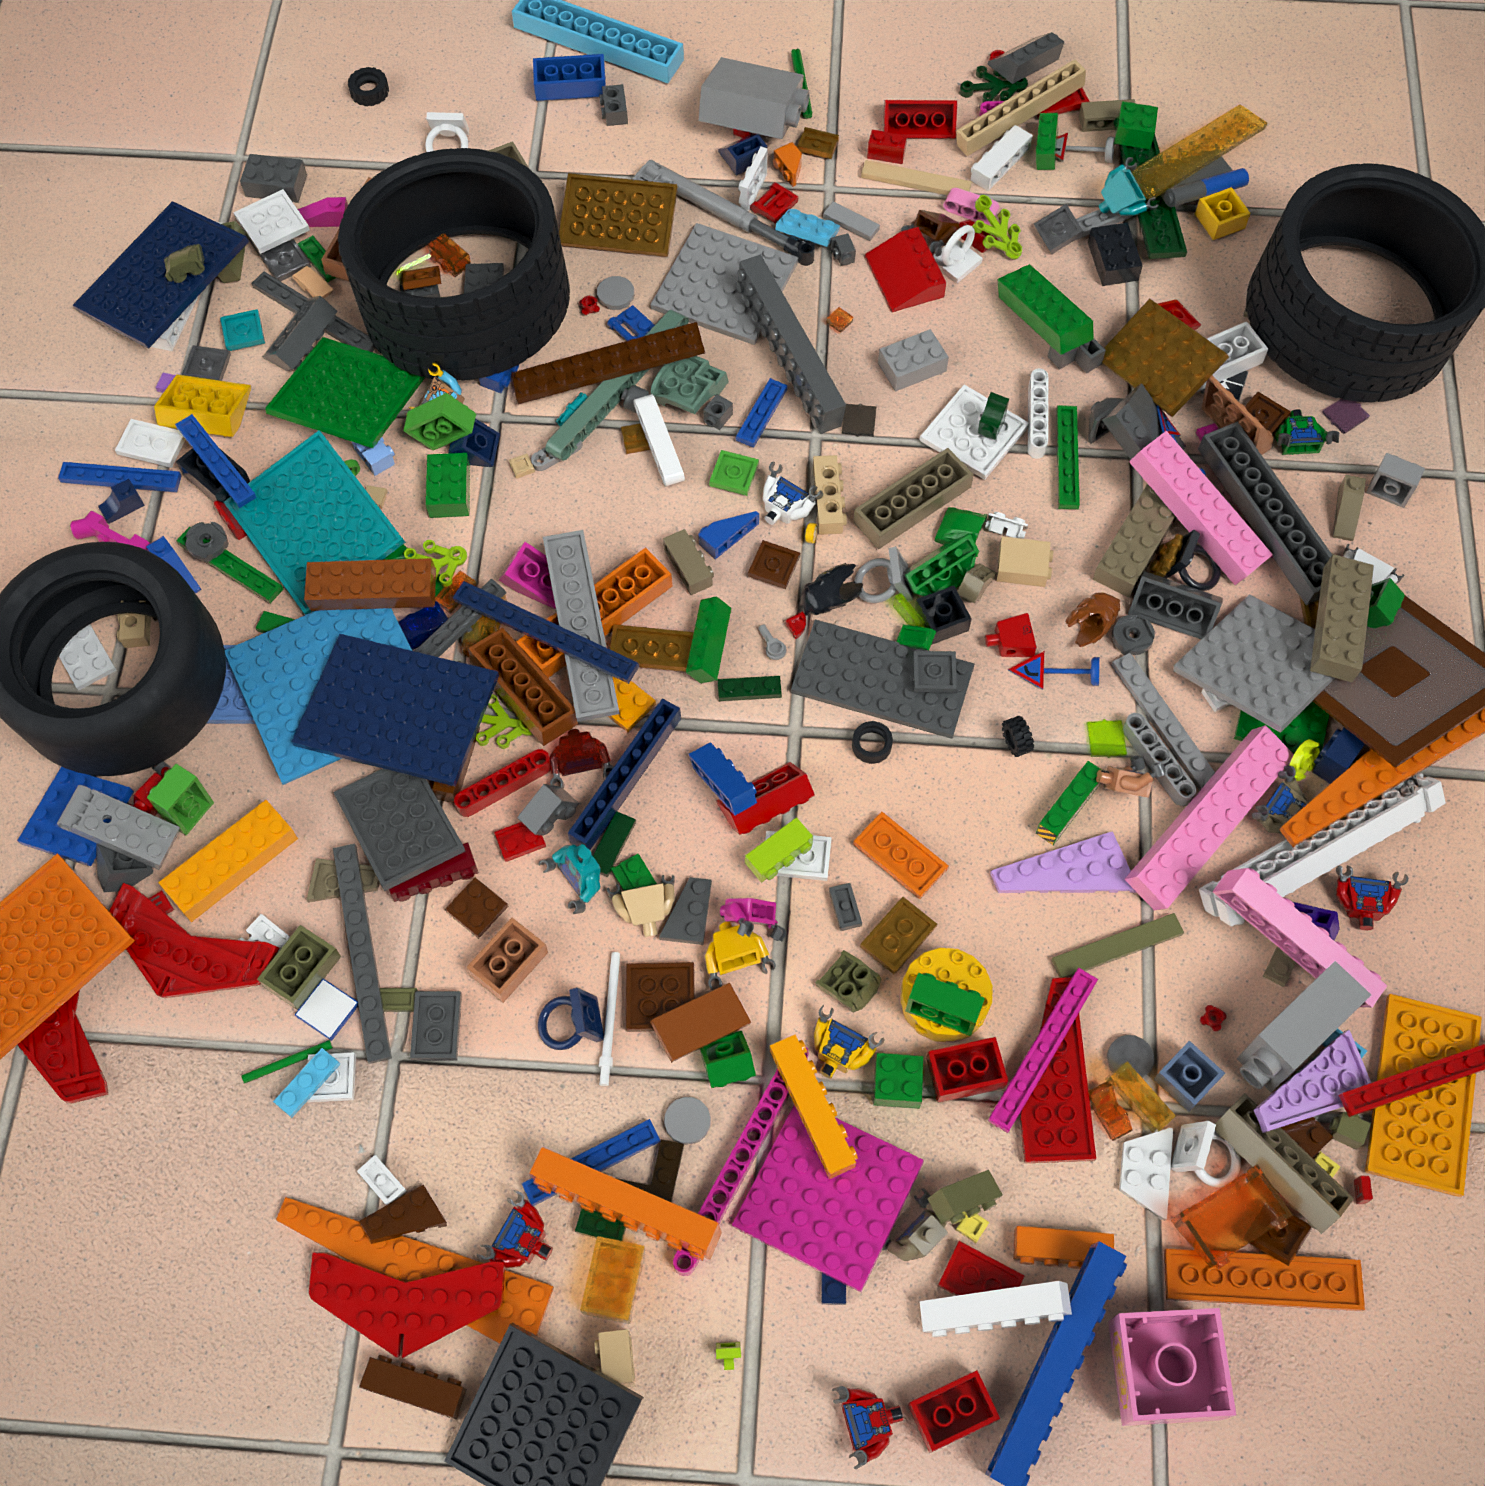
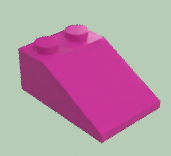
[499,542,556,609]

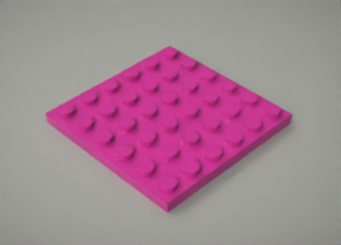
[732,1105,924,1293]

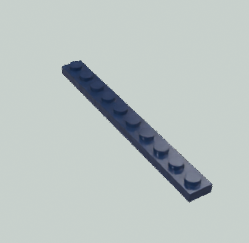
[452,581,640,684]

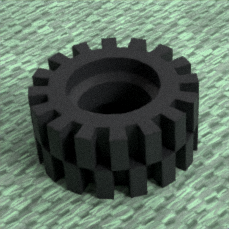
[1002,715,1034,757]

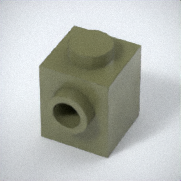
[1329,1111,1371,1150]

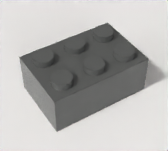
[240,154,307,203]

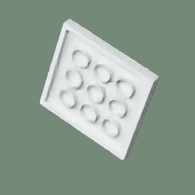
[920,385,1029,480]

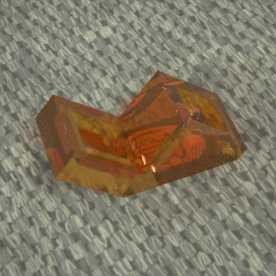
[1088,1081,1133,1141]

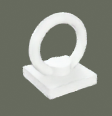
[425,112,469,152]
[933,225,983,284]
[1170,1121,1241,1188]

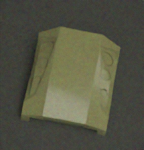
[164,244,205,283]
[815,950,882,1013]

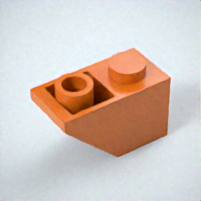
[773,142,802,187]

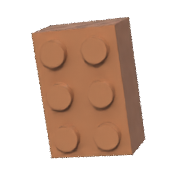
[466,917,548,1003]

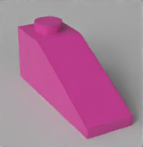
[297,197,348,227]

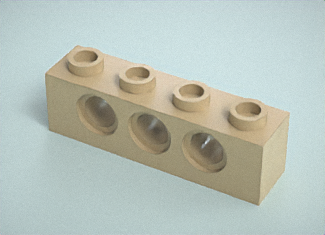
[813,455,847,535]
[117,600,151,648]

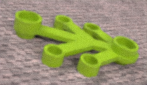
[972,195,1022,259]
[404,540,467,587]
[476,694,533,749]

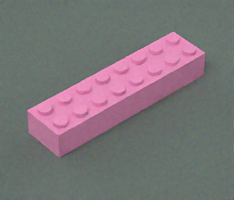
[1129,431,1273,585]
[1212,868,1387,1008]

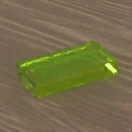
[893,593,925,627]

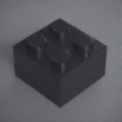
[914,586,972,645]

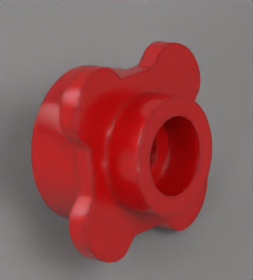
[579,296,600,315]
[1200,1005,1227,1032]

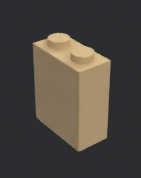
[996,536,1054,587]

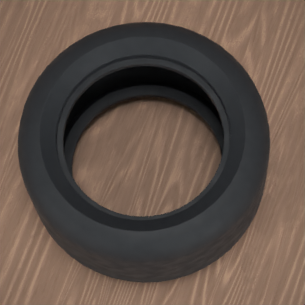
[0,541,226,776]

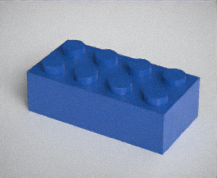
[533,54,606,101]

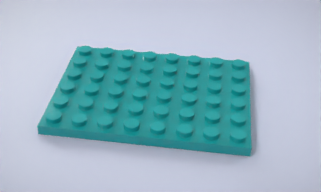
[224,430,406,615]

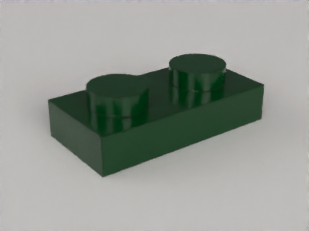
[575,1208,626,1245]

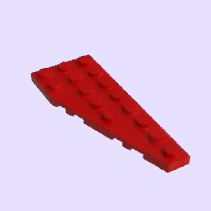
[1020,977,1096,1164]

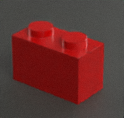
[867,129,907,164]

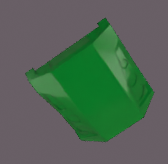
[935,507,988,545]

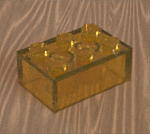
[580,1236,646,1324]

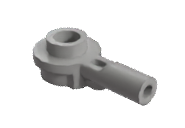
[758,625,787,660]

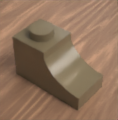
[957,563,997,603]

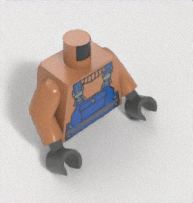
[1096,755,1166,798]

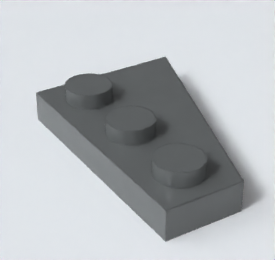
[659,877,712,945]

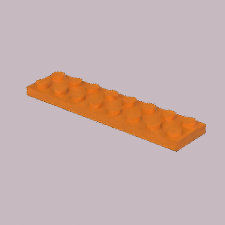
[1164,1249,1365,1311]

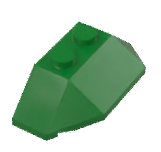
[904,534,979,596]

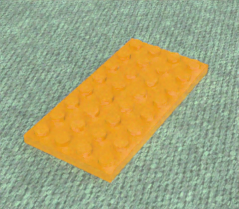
[1365,994,1482,1197]

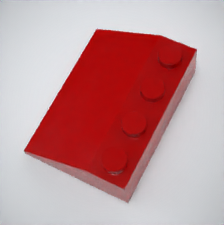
[865,227,946,312]

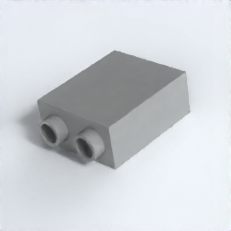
[699,57,810,139]
[1237,961,1371,1092]

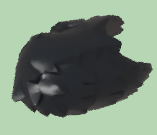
[799,563,863,616]

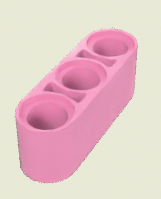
[943,188,1000,225]

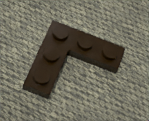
[616,1139,684,1203]

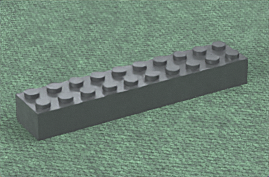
[736,254,846,434]
[1198,421,1332,605]

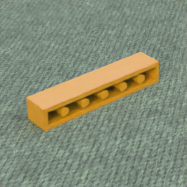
[770,1034,858,1179]

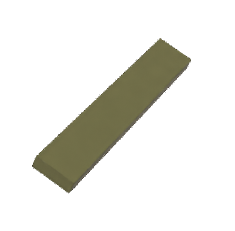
[1052,913,1184,978]

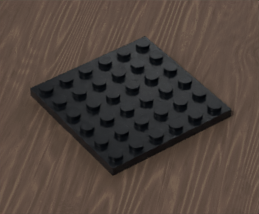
[444,1322,644,1486]

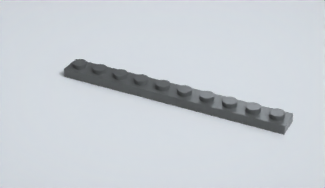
[333,843,392,1064]

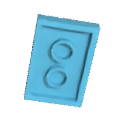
[775,209,840,247]

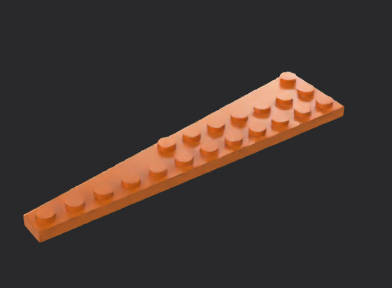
[1280,708,1485,847]

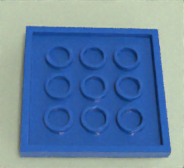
[17,767,134,867]

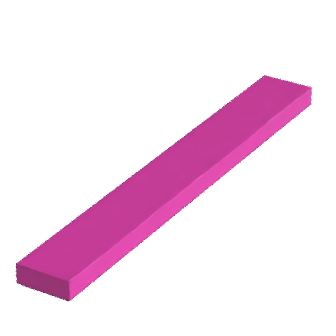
[988,967,1098,1133]

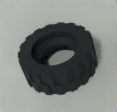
[348,67,389,106]

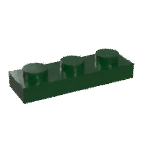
[718,676,782,702]

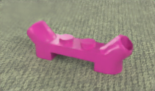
[70,511,150,551]

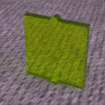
[396,253,431,274]
[1087,719,1127,758]

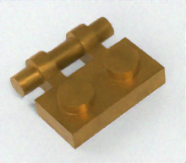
[1149,534,1183,577]

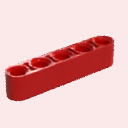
[454,749,551,817]

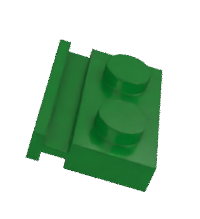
[611,853,657,891]

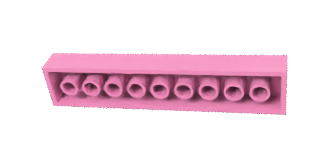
[1125,725,1294,911]

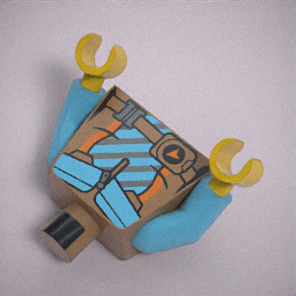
[406,363,465,416]

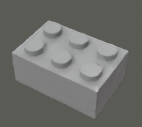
[878,329,949,392]

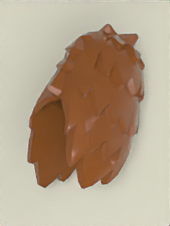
[1065,592,1121,647]

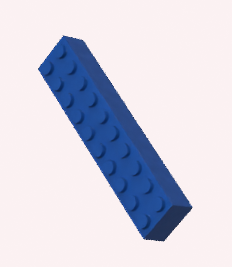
[985,1241,1127,1486]

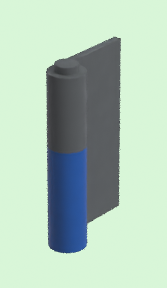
[1144,151,1249,207]

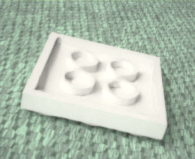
[233,189,310,254]

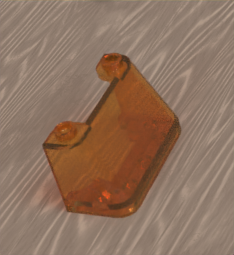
[1171,1164,1293,1269]

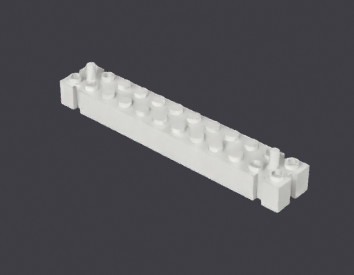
[1199,772,1446,927]

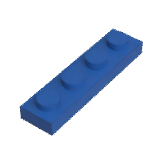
[736,378,787,448]

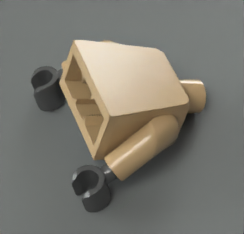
[607,875,675,937]

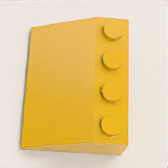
[154,374,251,437]

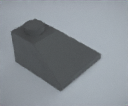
[1088,398,1124,444]
[96,843,154,892]

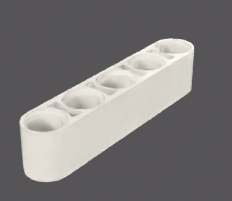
[1028,368,1048,459]
[633,394,685,487]

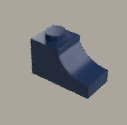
[98,479,145,524]

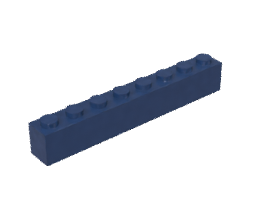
[568,698,681,850]

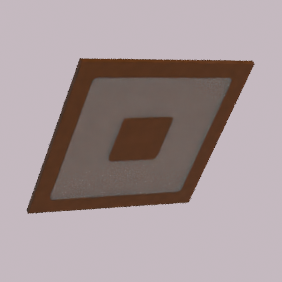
[1312,595,1485,768]

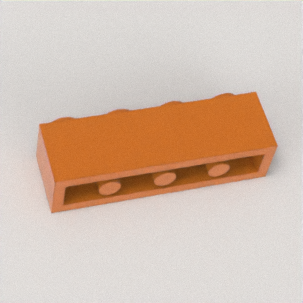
[1013,1226,1114,1269]

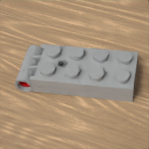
[57,785,180,870]

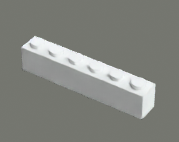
[920,1281,1072,1337]

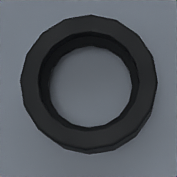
[852,721,893,764]

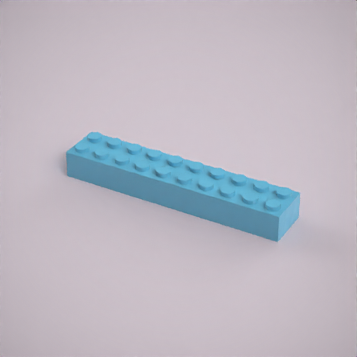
[512,0,684,83]

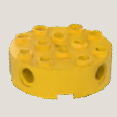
[900,948,993,1042]

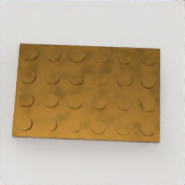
[559,173,678,257]
[1102,299,1229,417]

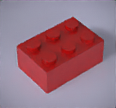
[926,1037,1008,1103]
[908,1370,1000,1454]

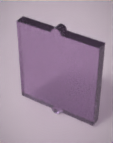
[1322,398,1370,434]

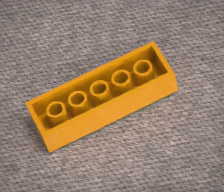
[158,800,298,922]

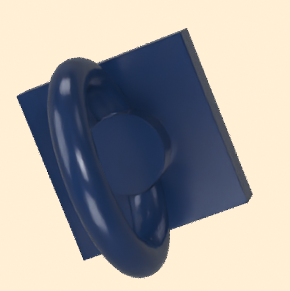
[538,987,604,1050]

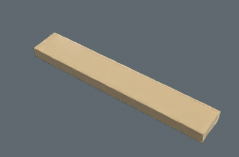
[861,160,972,195]

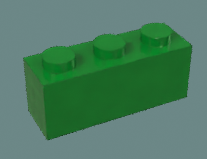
[1036,113,1059,170]

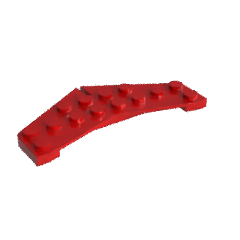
[110,883,279,998]
[18,990,108,1104]
[309,1252,506,1358]

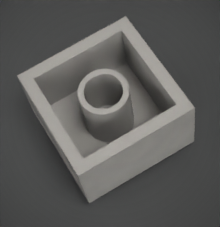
[1366,453,1425,508]

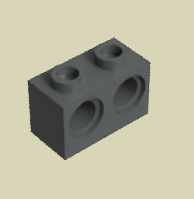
[599,84,628,126]

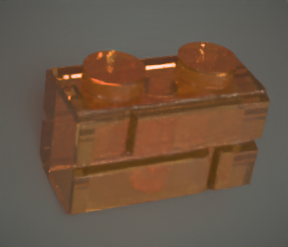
[428,233,471,277]

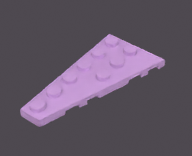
[990,831,1137,893]
[1254,1030,1371,1133]

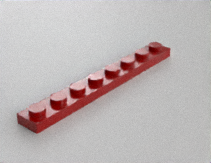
[1339,1044,1485,1117]

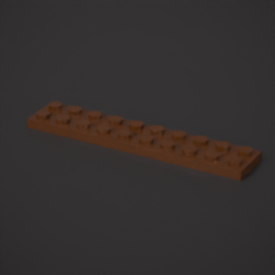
[512,322,705,404]

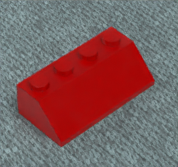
[883,100,957,138]
[716,762,815,835]

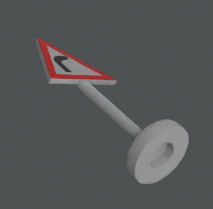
[1035,133,1115,163]

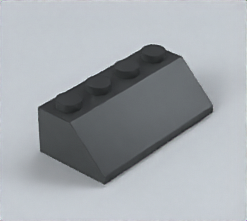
[987,32,1064,84]
[262,296,338,371]
[1128,571,1223,639]

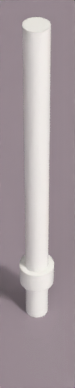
[599,952,620,1086]

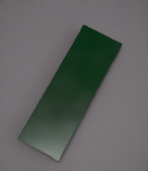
[593,811,636,877]

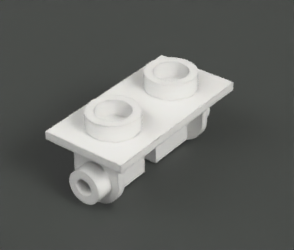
[985,512,1028,539]

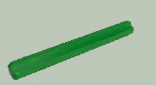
[791,48,813,119]

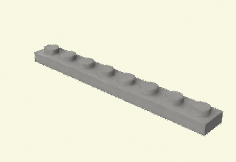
[1111,653,1215,791]

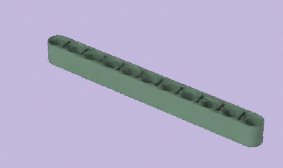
[545,310,689,461]

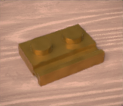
[797,127,839,159]
[621,423,651,454]

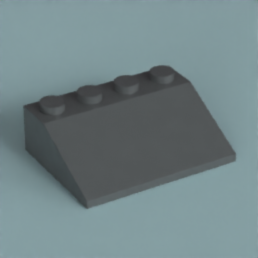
[1102,383,1186,460]

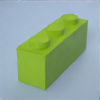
[745,817,813,883]

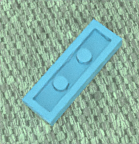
[273,1048,340,1118]

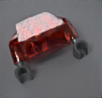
[550,729,614,789]

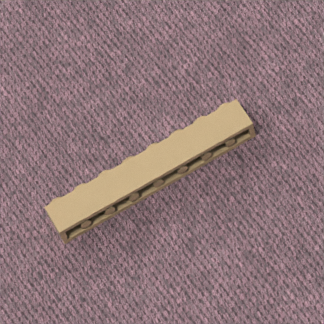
[957,59,1086,156]

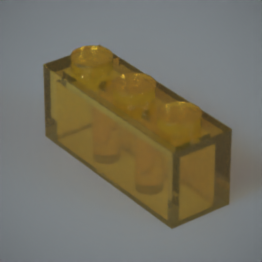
[1105,1061,1176,1133]

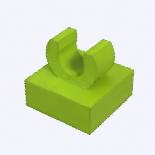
[716,1342,741,1370]

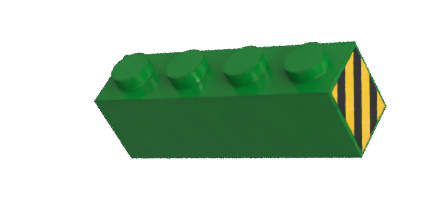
[1036,761,1102,846]

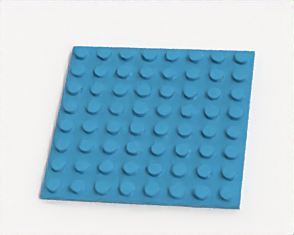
[225,608,412,785]

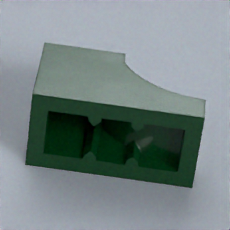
[977,392,1009,440]

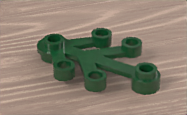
[959,66,1028,102]

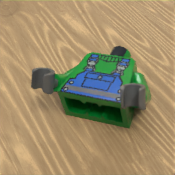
[1274,409,1340,455]

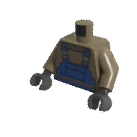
[1252,766,1309,833]
[882,1188,948,1261]

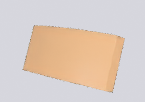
[292,266,333,298]

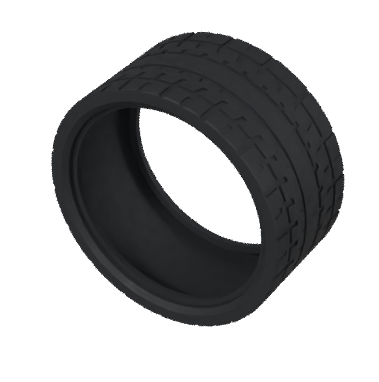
[338,148,570,381]
[1246,163,1485,402]

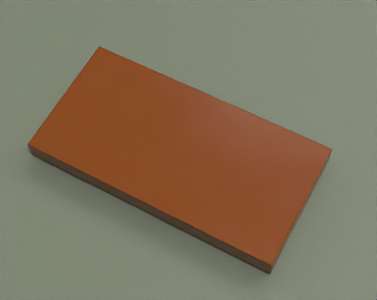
[650,983,751,1063]

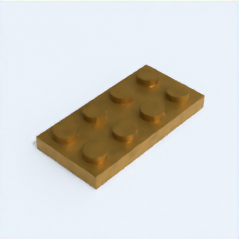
[610,624,694,672]

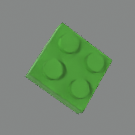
[709,450,759,496]

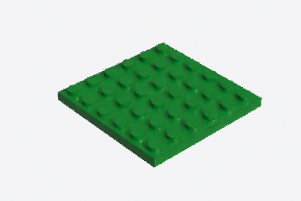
[265,337,425,448]

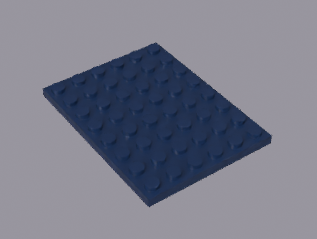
[73,201,249,349]
[292,634,499,786]

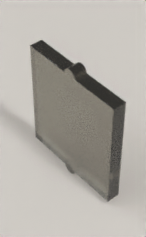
[842,403,877,437]

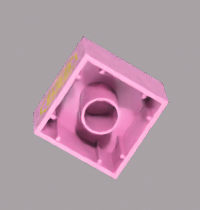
[1108,1308,1236,1426]

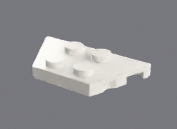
[1119,1128,1173,1221]

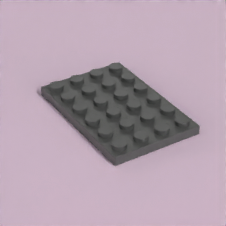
[333,768,465,891]

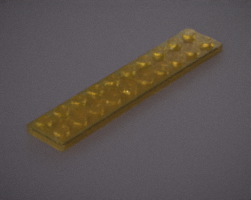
[1131,104,1267,201]

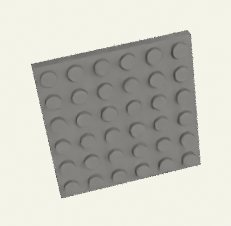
[651,223,799,345]
[1173,594,1335,733]

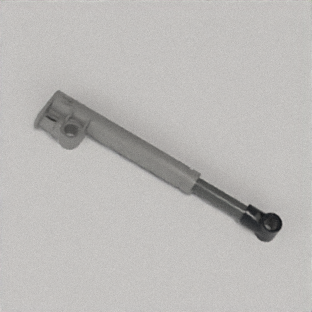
[633,160,815,266]

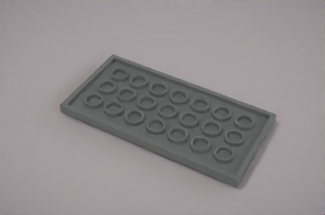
[791,619,975,739]

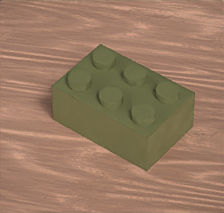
[257,925,341,1010]

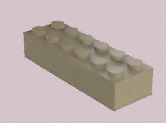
[853,448,974,549]
[1093,484,1177,598]
[1310,554,1374,682]
[1215,1094,1354,1234]

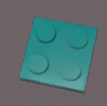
[220,309,265,351]

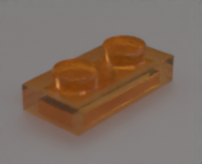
[435,571,477,614]

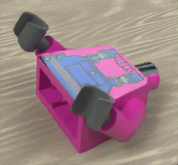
[720,898,787,942]

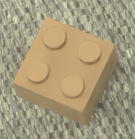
[594,1329,636,1388]

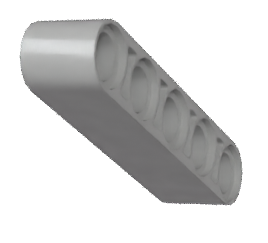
[1123,713,1196,806]

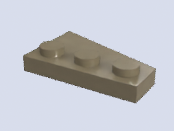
[306,858,380,903]

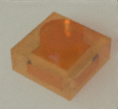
[827,307,853,333]

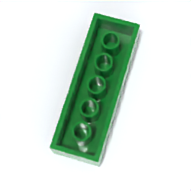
[997,264,1094,355]

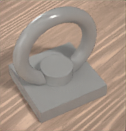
[854,546,913,603]

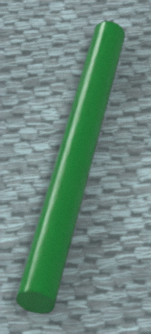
[241,1040,333,1084]

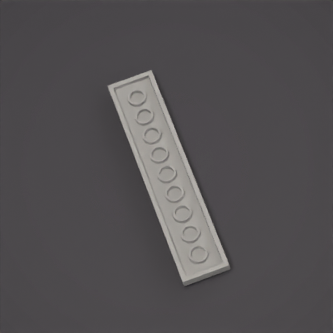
[543,530,619,722]

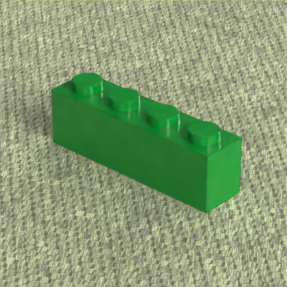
[686,596,732,684]

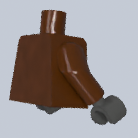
[901,210,960,256]

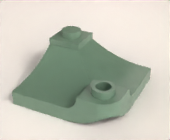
[651,356,729,414]

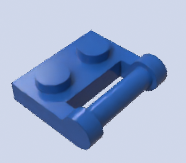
[607,305,655,341]

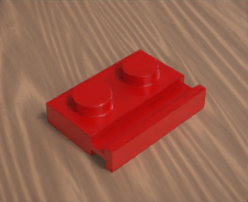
[494,822,546,862]

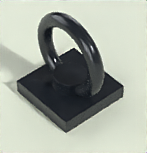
[1163,530,1221,591]

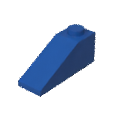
[698,511,759,560]
[146,536,201,594]

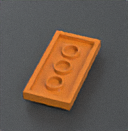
[853,812,949,899]

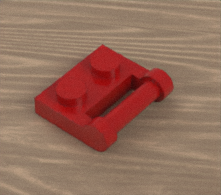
[750,182,798,224]

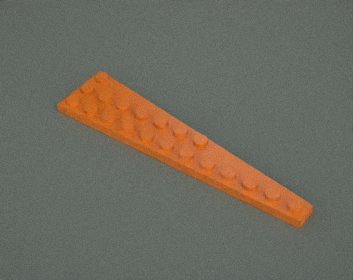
[276,1197,554,1344]

